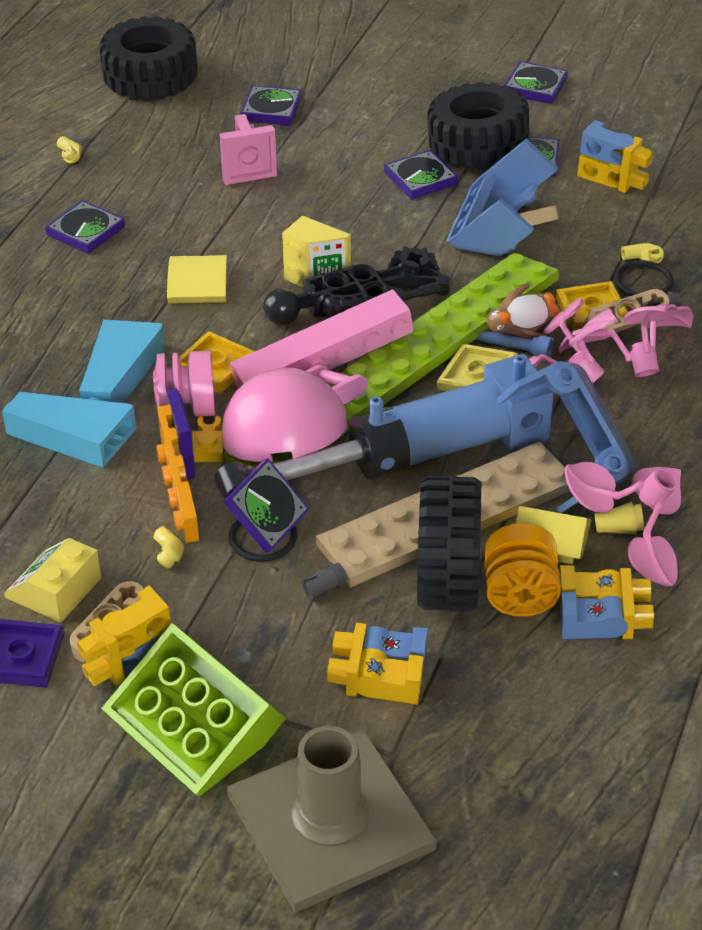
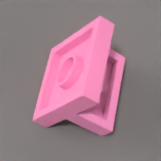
[219,114,277,185]

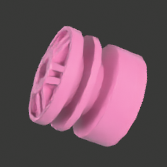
[153,350,215,417]

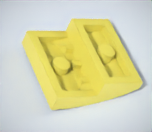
[167,255,227,303]

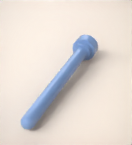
[416,318,554,357]

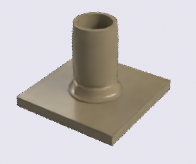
[227,726,436,913]

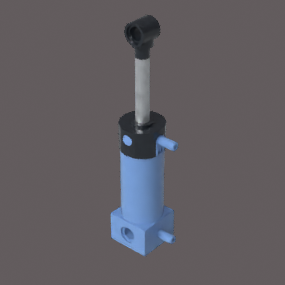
[214,354,553,500]

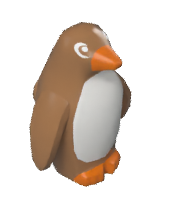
[487,284,559,340]

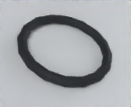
[614,260,673,296]
[228,520,298,562]

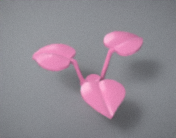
[529,298,618,383]
[559,304,694,377]
[565,462,681,587]

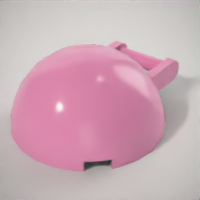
[222,364,368,462]

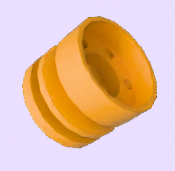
[484,523,561,616]

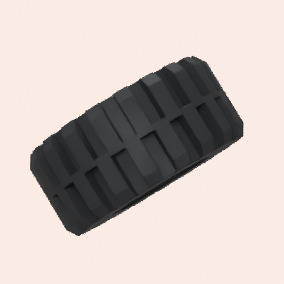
[99,16,198,101]
[427,82,530,169]
[417,476,482,611]

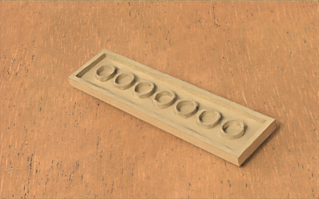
[316,441,570,588]

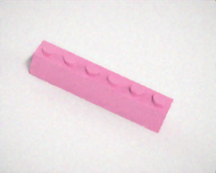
[230,289,414,389]

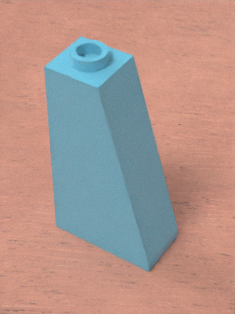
[79,319,165,403]
[2,392,136,468]

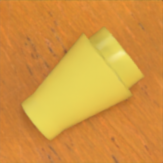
[594,502,644,535]

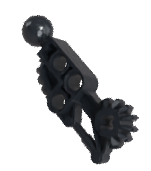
[263,245,450,325]

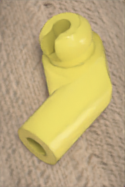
[153,526,184,569]

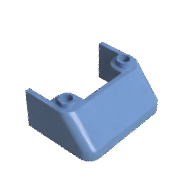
[447,138,558,256]
[496,361,636,513]

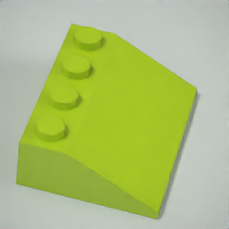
[101,623,287,797]

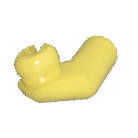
[57,136,82,164]
[621,243,664,263]

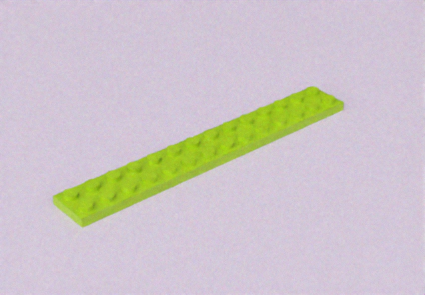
[224,253,559,469]

